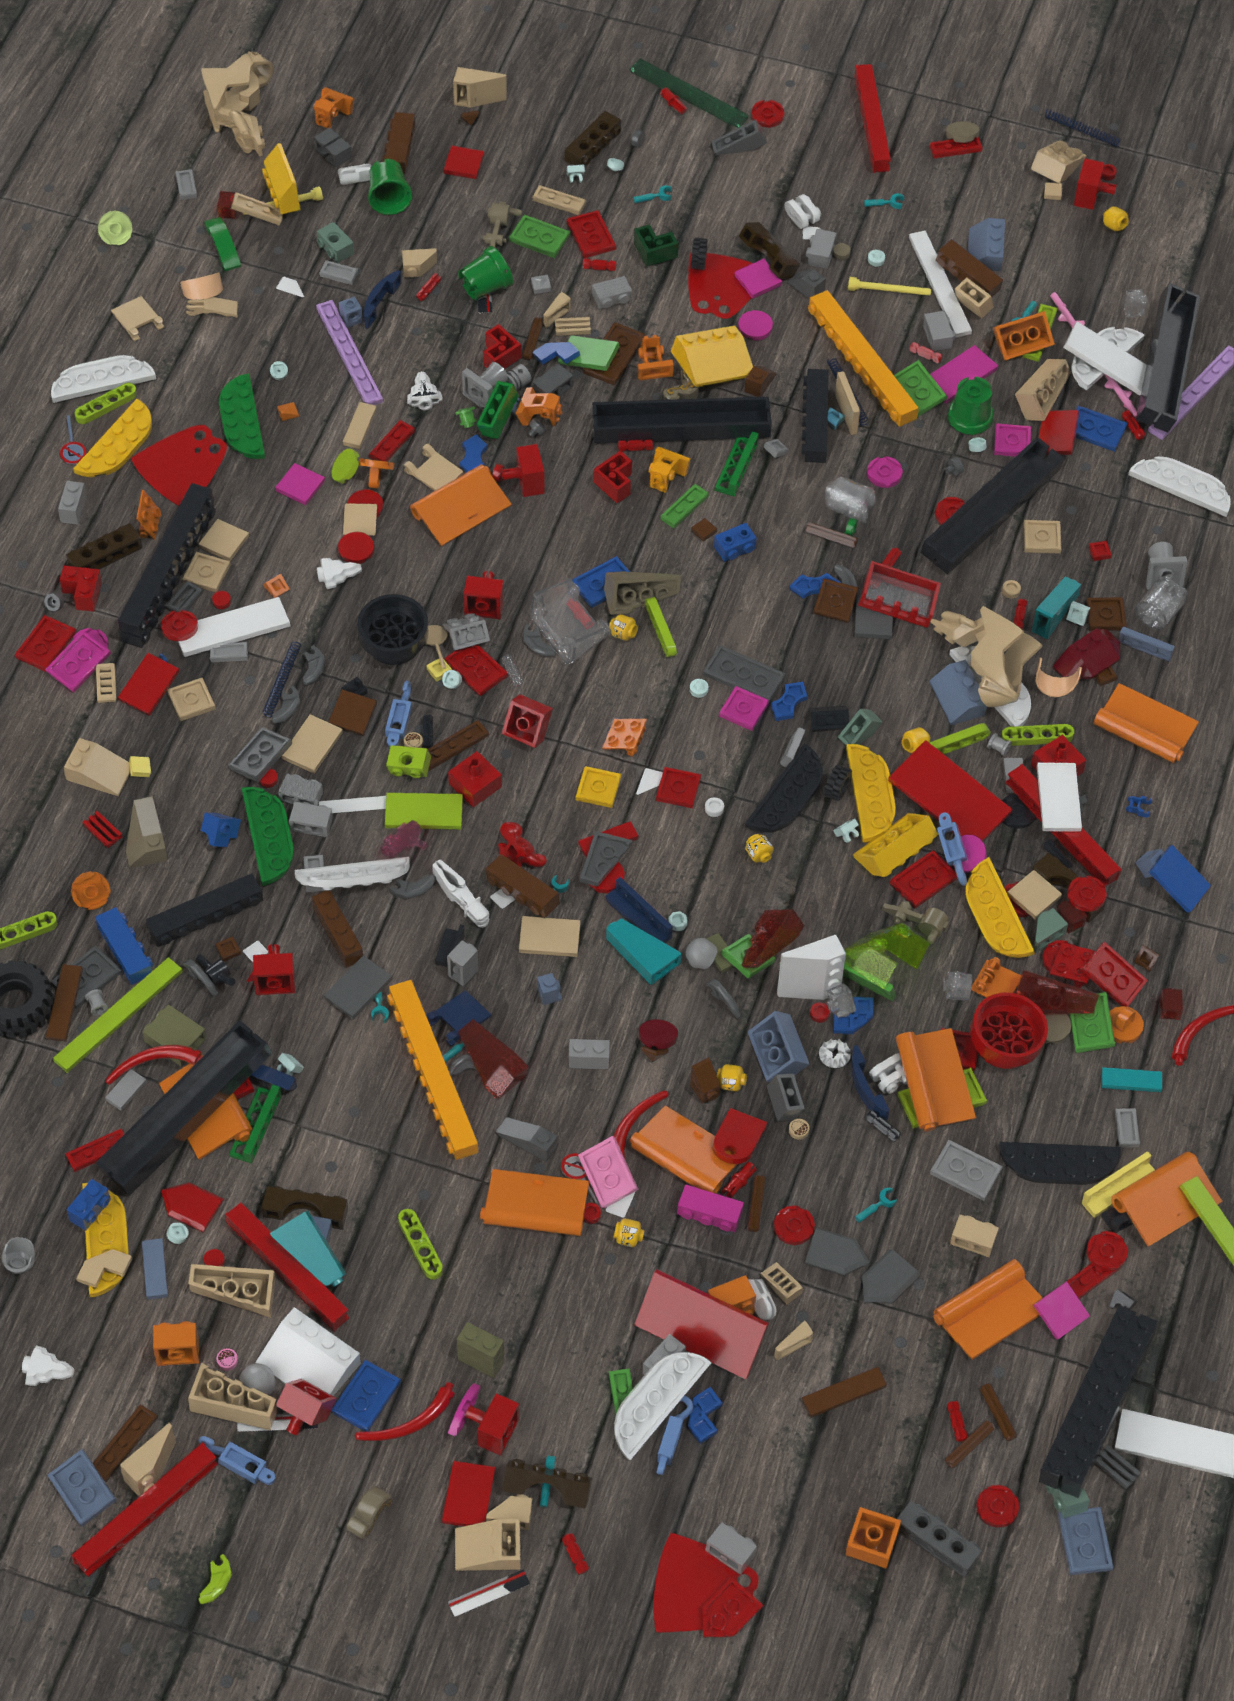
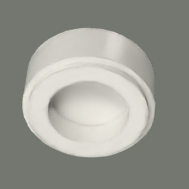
[705,798,724,817]

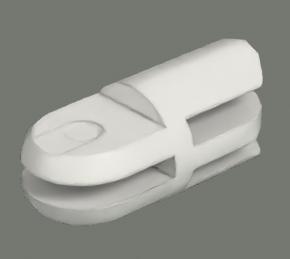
[338,164,372,185]
[749,1279,777,1320]

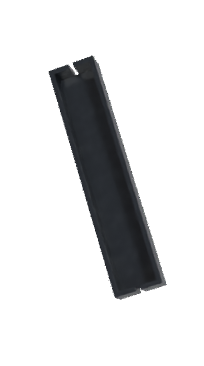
[1136,283,1200,433]
[592,396,772,443]
[920,437,1065,575]
[118,483,216,648]
[96,1020,272,1196]
[1039,1305,1158,1498]

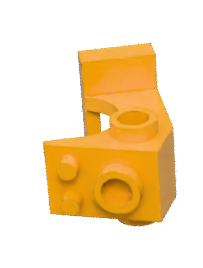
[648,446,691,493]

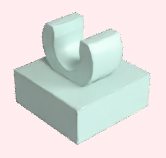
[567,165,585,183]
[1066,601,1090,626]
[833,819,859,843]
[277,1053,304,1076]

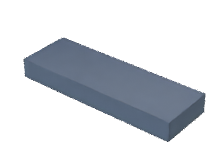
[1119,627,1175,661]
[142,1238,168,1300]

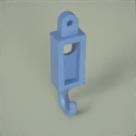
[385,680,412,747]
[937,813,968,886]
[657,1395,693,1475]
[199,1436,275,1485]

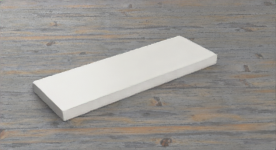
[1063,321,1147,396]
[178,597,290,657]
[1114,1409,1234,1478]

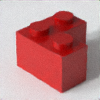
[483,324,521,369]
[593,451,632,503]
[60,566,102,612]

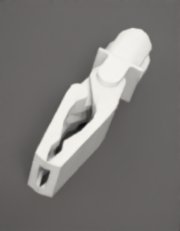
[433,860,489,928]

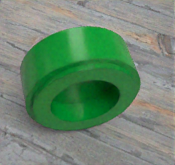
[845,518,858,536]

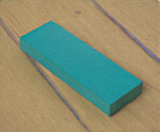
[1101,1067,1162,1092]

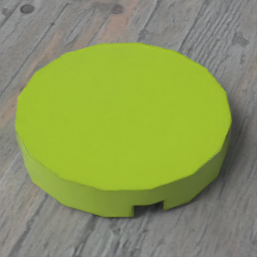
[332,448,359,483]

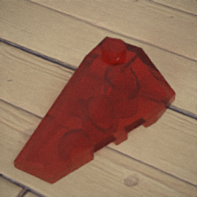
[742,909,805,968]
[1015,970,1099,1014]
[458,1019,529,1100]

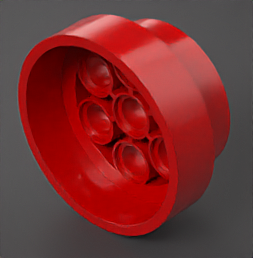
[970,992,1048,1069]

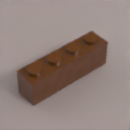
[382,112,415,174]
[935,239,1003,297]
[486,854,560,919]
[312,890,363,968]

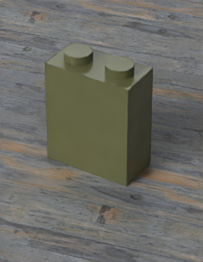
[143,1004,207,1067]
[457,1322,505,1378]

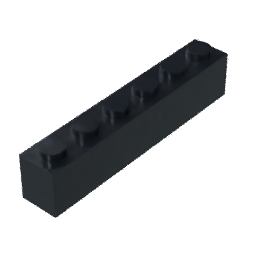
[801,369,829,463]
[146,873,263,947]

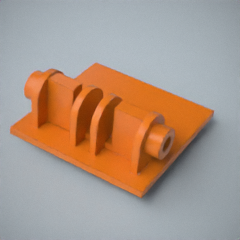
[136,489,161,540]
[602,719,647,756]
[970,957,1022,998]

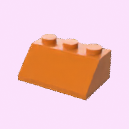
[992,311,1055,360]

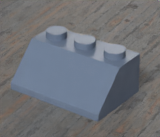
[968,218,1005,271]
[930,660,987,725]
[747,1011,810,1082]

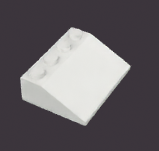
[777,935,846,1000]
[256,1307,361,1396]

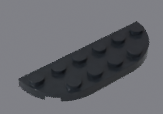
[745,743,823,832]
[999,1142,1121,1185]

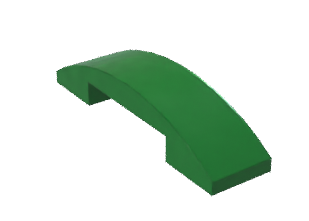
[204,217,241,271]

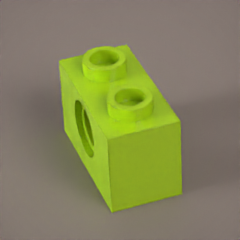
[386,745,431,778]

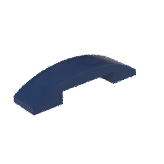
[364,270,402,329]
[851,1045,890,1121]

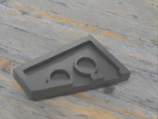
[580,831,633,887]

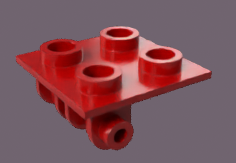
[1050,943,1095,988]

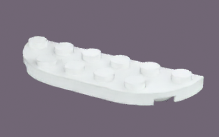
[1071,327,1145,391]
[51,355,156,403]
[1129,457,1230,517]
[950,646,1031,727]
[295,857,410,890]
[614,1352,711,1460]

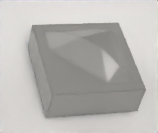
[531,275,551,294]
[764,439,789,458]

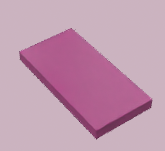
[930,345,998,404]

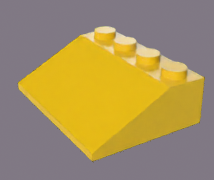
[671,326,753,387]

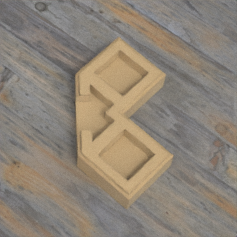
[76,1249,132,1288]

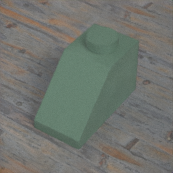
[838,709,883,745]
[1034,908,1068,953]

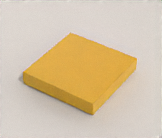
[576,766,621,808]

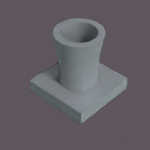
[462,362,508,409]
[1146,542,1187,590]

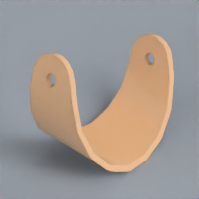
[180,272,223,300]
[1035,657,1082,697]

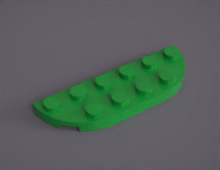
[219,373,265,459]
[242,787,294,886]

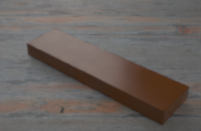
[428,720,489,771]
[46,964,83,1042]
[802,1367,887,1418]
[93,1404,158,1483]

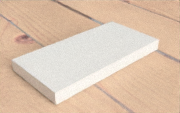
[1037,763,1082,831]

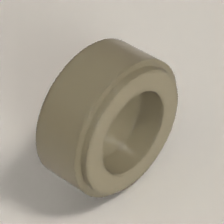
[833,243,850,260]

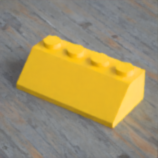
[262,143,300,214]
[853,813,939,877]

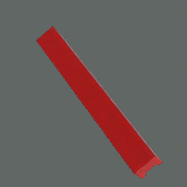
[854,64,891,173]
[1005,764,1122,887]
[225,1202,349,1332]
[71,1442,218,1577]

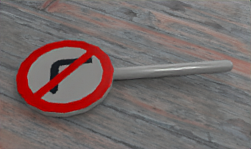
[561,1153,603,1210]

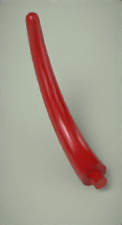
[1172,1005,1234,1066]
[106,1045,202,1085]
[613,1090,669,1158]
[355,1382,455,1441]

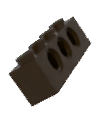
[565,111,622,167]
[66,523,142,570]

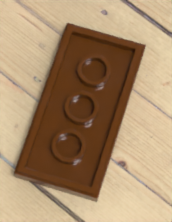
[583,322,645,386]

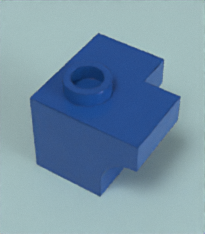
[201,812,241,847]

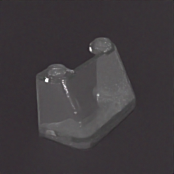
[530,578,610,664]

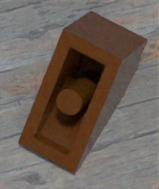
[745,366,777,397]
[690,1057,720,1103]

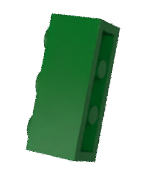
[477,381,519,439]

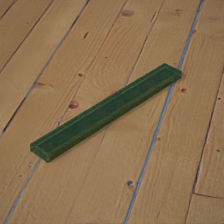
[630,58,749,128]

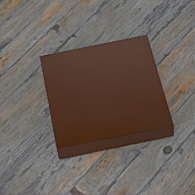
[813,579,859,623]
[1086,597,1127,631]
[328,690,377,736]

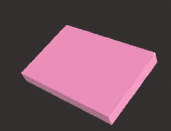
[578,1136,639,1209]

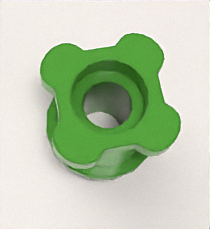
[455,406,477,428]

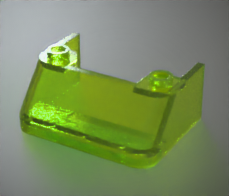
[844,923,931,990]

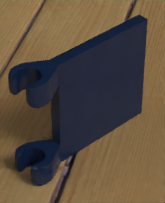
[426,990,491,1046]

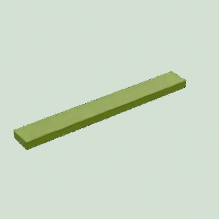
[53,957,183,1073]

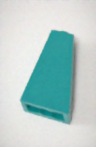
[1031,576,1081,640]
[606,918,682,985]
[270,1211,346,1287]

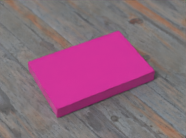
[45,630,111,693]

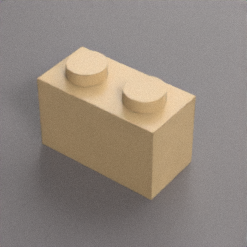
[955,278,994,319]
[950,1215,999,1257]

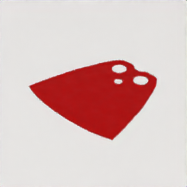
[688,252,753,319]
[131,425,227,506]
[654,1533,759,1632]

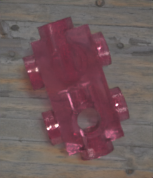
[380,820,428,859]

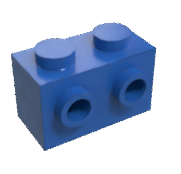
[714,523,757,562]
[67,1179,111,1231]

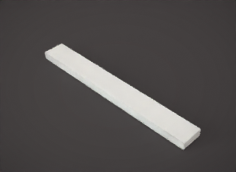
[909,231,972,338]

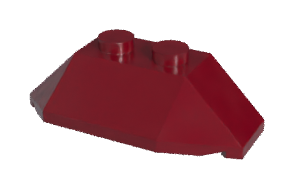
[1053,628,1120,679]

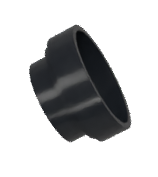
[357,594,429,665]

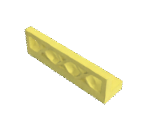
[1082,1151,1155,1218]

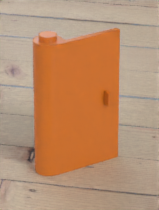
[410,464,512,547]
[1093,683,1199,763]
[895,1028,976,1131]
[159,1055,253,1160]
[630,1105,738,1194]
[1111,1151,1223,1247]
[480,1169,589,1236]
[933,1259,1042,1360]

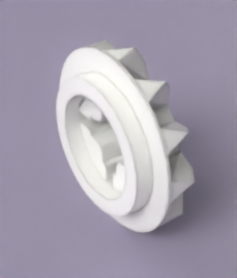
[819,1039,851,1068]

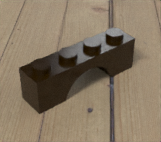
[738,222,800,279]
[1032,853,1106,923]
[262,1186,348,1230]
[502,1459,593,1508]

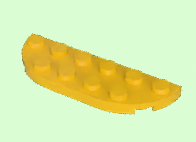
[73,399,152,477]
[846,744,896,843]
[966,857,1035,958]
[82,1183,129,1298]

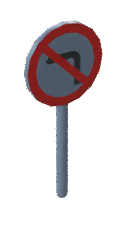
[60,415,87,465]

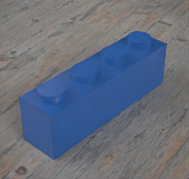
[95,907,154,985]

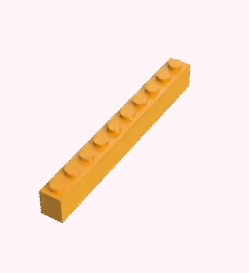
[808,290,919,427]
[387,980,478,1160]

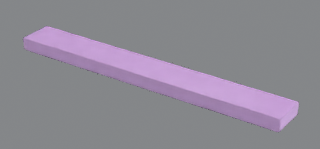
[316,300,383,405]
[1148,345,1234,440]

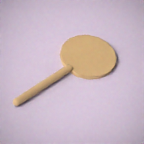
[426,625,447,669]

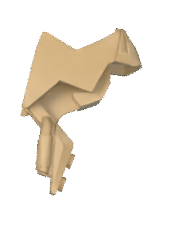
[201,51,274,156]
[930,606,1042,707]

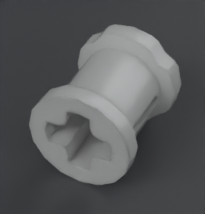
[987,733,1012,756]
[85,989,108,1016]

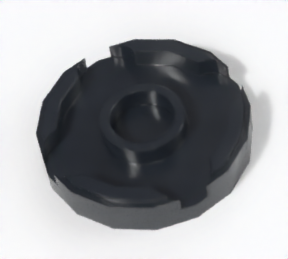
[1002,794,1035,829]

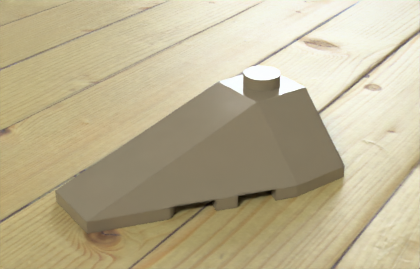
[604,571,681,615]
[126,796,168,868]

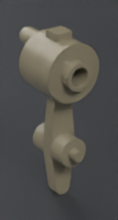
[483,201,522,248]
[882,901,949,944]

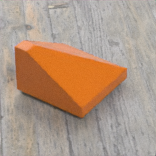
[277,402,299,421]
[263,574,290,598]

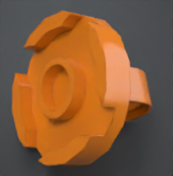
[359,458,394,489]
[71,871,111,910]
[1110,1006,1144,1044]

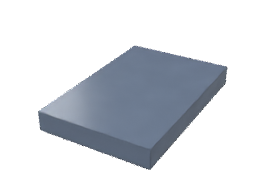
[48,1449,117,1527]
[1058,1507,1114,1575]

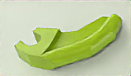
[199,1554,232,1604]

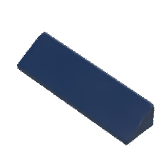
[251,1064,297,1090]

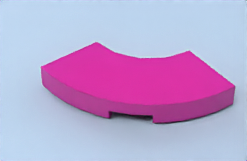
[448,1383,481,1436]

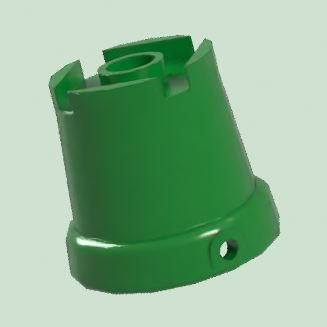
[368,159,412,215]
[458,246,514,301]
[948,377,994,435]

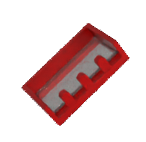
[858,561,941,628]

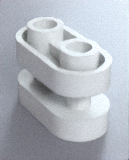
[785,194,821,229]
[869,1053,907,1094]

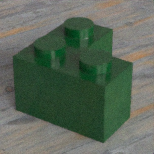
[634,224,679,267]

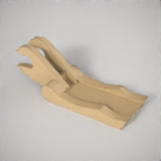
[186,297,238,318]

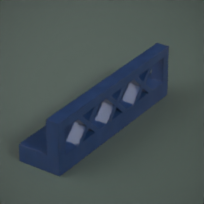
[605,877,673,943]

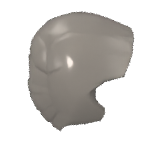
[686,938,717,969]
[2,1237,35,1274]
[239,1363,276,1396]

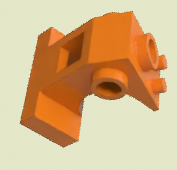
[313,87,354,128]
[638,335,674,381]
[515,387,563,426]

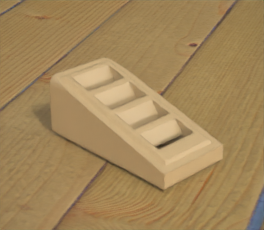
[544,292,571,328]
[96,663,116,703]
[760,1262,803,1305]
[774,1321,813,1360]

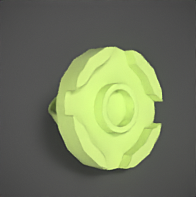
[98,211,132,245]

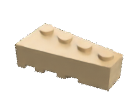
[1015,359,1071,421]
[189,1264,276,1318]
[188,1363,277,1430]

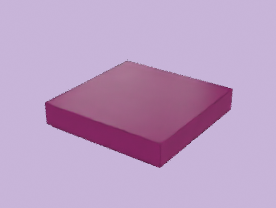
[735,259,782,299]
[994,423,1031,456]
[275,463,325,505]
[719,686,769,731]
[1033,1281,1090,1340]

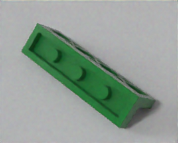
[715,432,759,497]
[229,1085,282,1164]

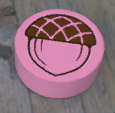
[216,1349,238,1371]

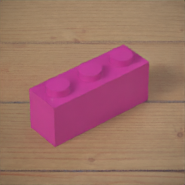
[677,1184,744,1232]

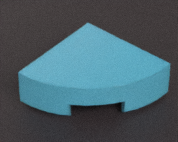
[828,407,845,430]

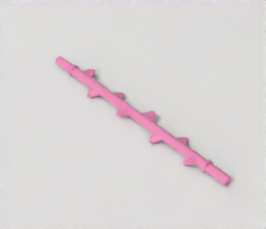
[1050,292,1138,418]

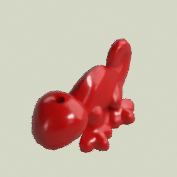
[498,822,547,867]

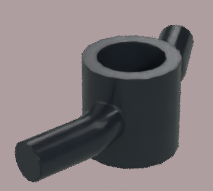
[196,954,235,986]

